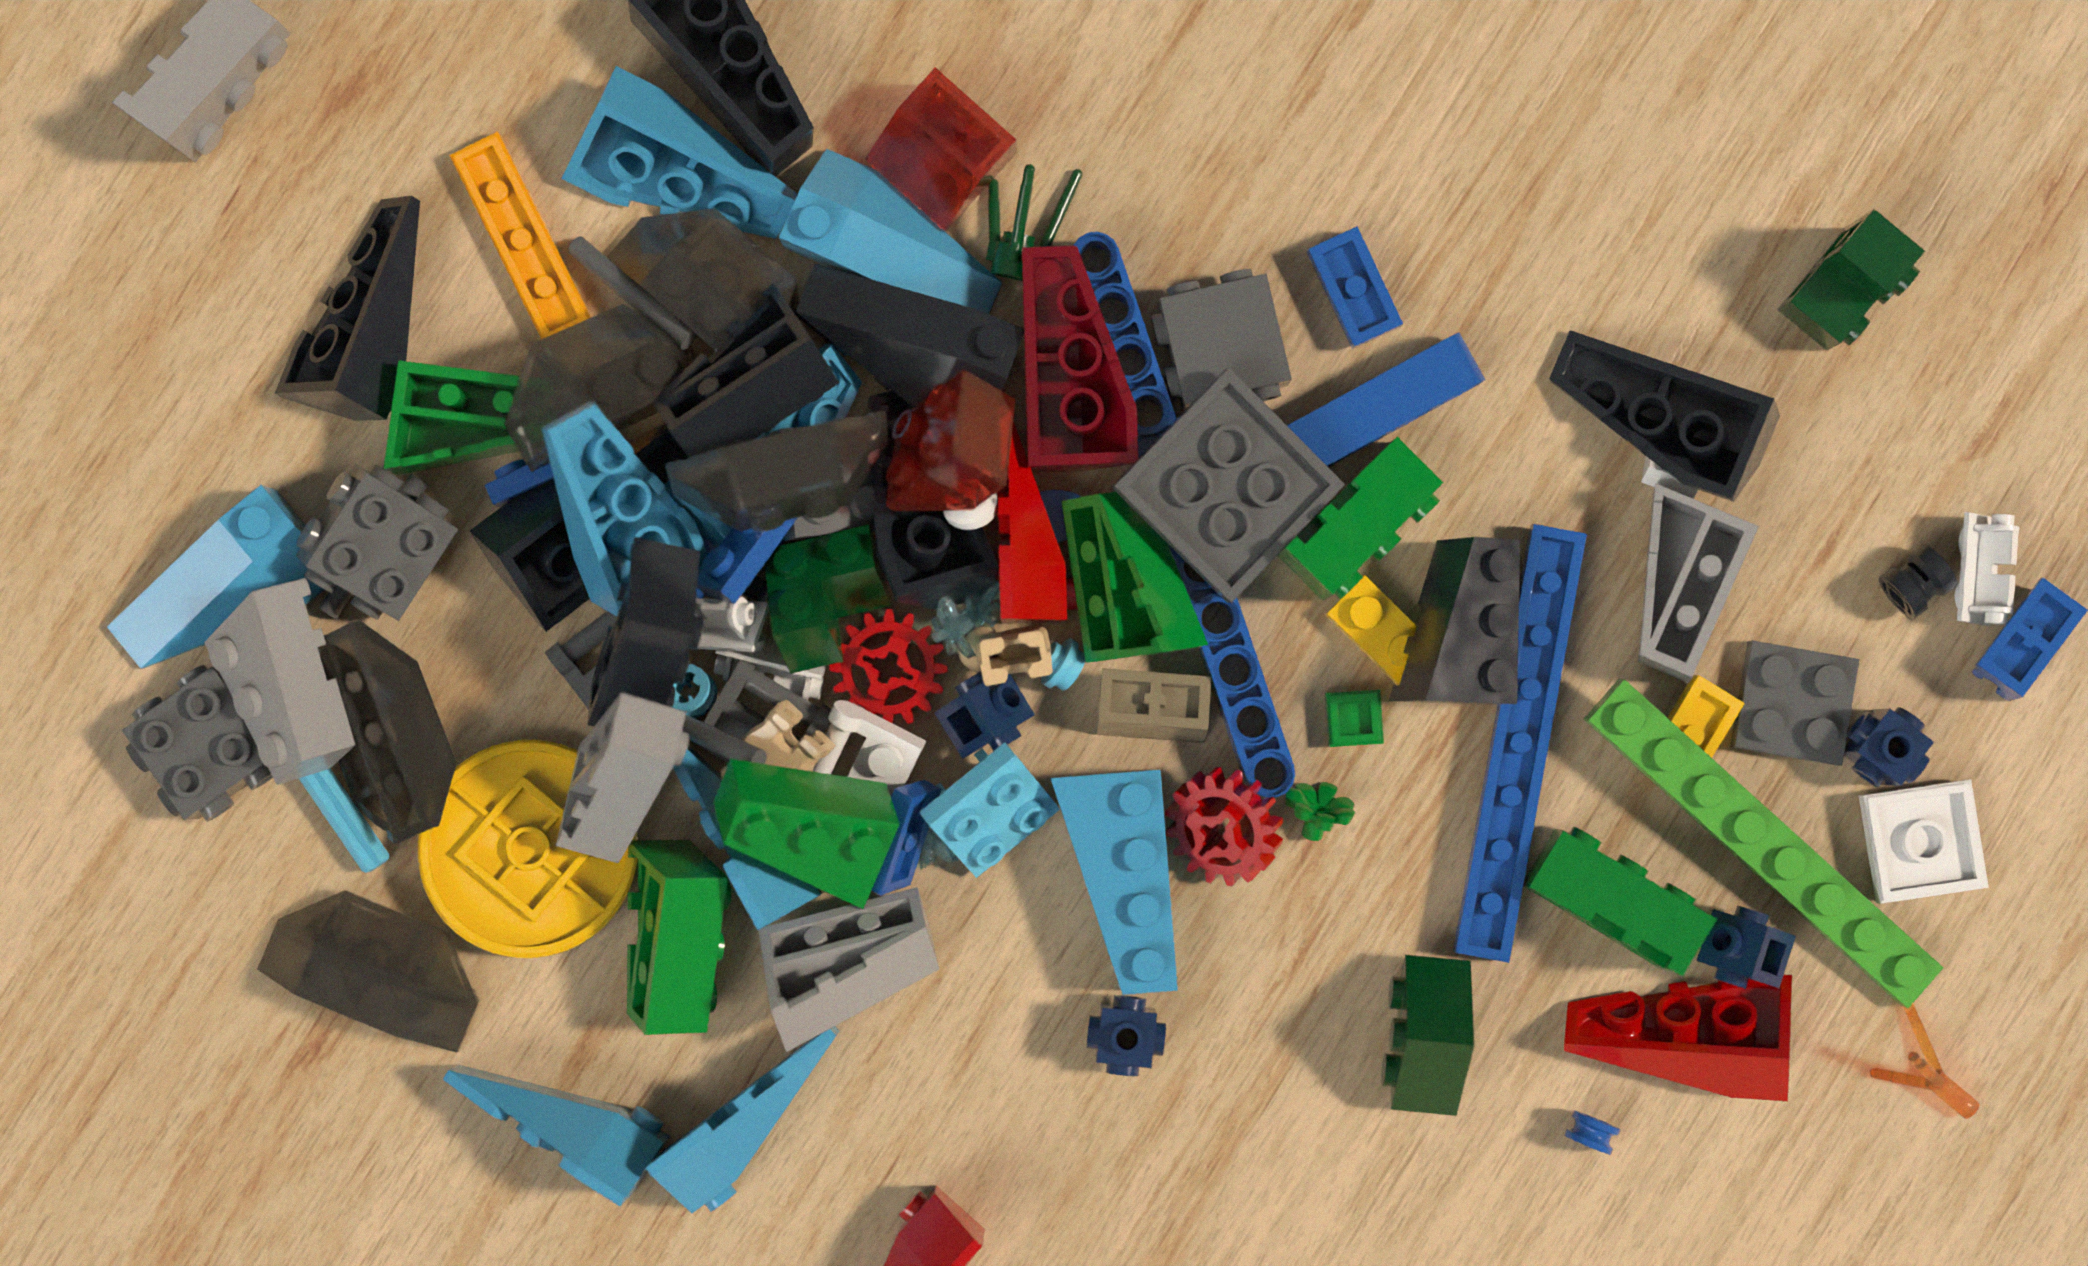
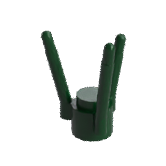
[985,164,1083,281]

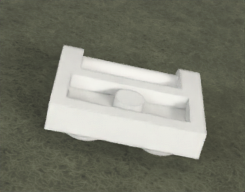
[813,700,926,795]

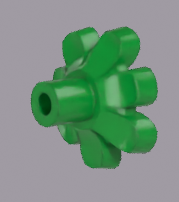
[1285,782,1355,841]

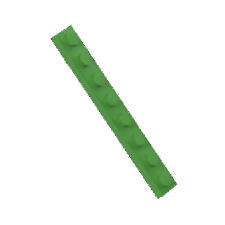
[1583,678,1944,1008]

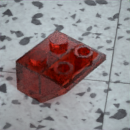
[865,67,1017,232]
[886,369,1016,511]

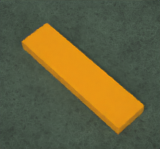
[449,131,596,349]

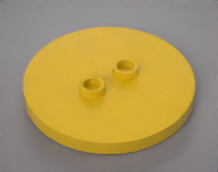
[418,740,639,958]

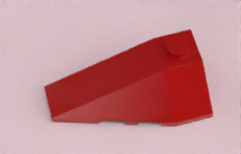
[996,403,1078,624]
[1564,974,1792,1102]
[883,1186,985,1266]

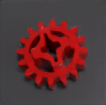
[829,609,948,724]
[1165,767,1284,887]

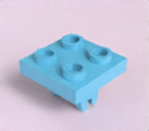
[919,742,1060,878]

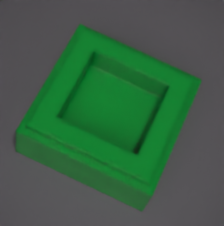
[1324,690,1384,747]

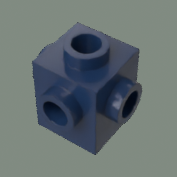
[934,671,1035,759]
[1844,707,1934,788]
[1696,905,1796,989]
[1086,995,1166,1076]

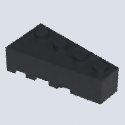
[628,0,814,177]

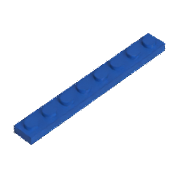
[1453,524,1587,963]

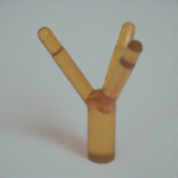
[1870,1004,1980,1119]

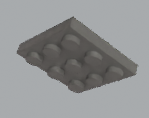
[1111,368,1345,603]

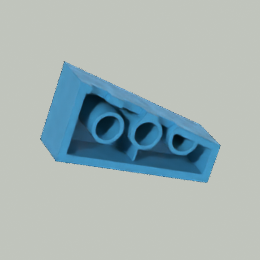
[1051,770,1178,995]

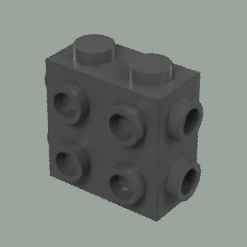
[1151,269,1292,410]
[296,464,458,621]
[122,665,273,822]

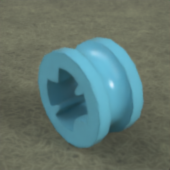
[672,664,718,718]

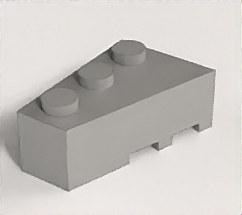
[112,0,291,162]
[1638,484,1759,683]
[204,578,355,785]
[556,693,689,863]
[758,887,939,1052]

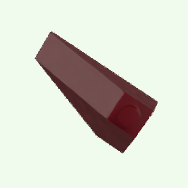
[1022,245,1139,473]

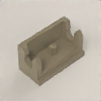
[1096,668,1211,743]

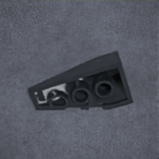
[275,196,420,421]
[1549,330,1780,502]
[868,390,999,611]

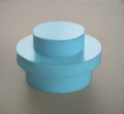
[1041,638,1086,691]

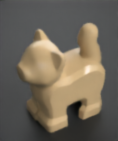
[958,621,1053,686]
[720,700,836,778]

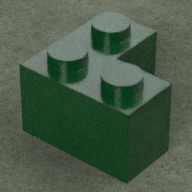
[1777,209,1925,350]
[765,524,890,674]
[1381,955,1475,1116]

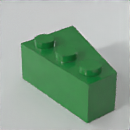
[383,360,572,475]
[1277,436,1443,601]
[1061,492,1208,663]
[713,759,899,909]
[1523,826,1717,977]
[627,840,731,1035]

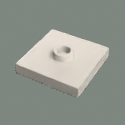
[1859,779,1989,904]

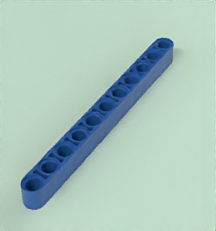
[1073,232,1295,798]

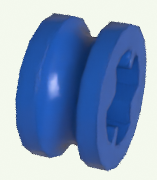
[1564,1110,1621,1155]

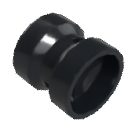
[1879,544,1958,619]

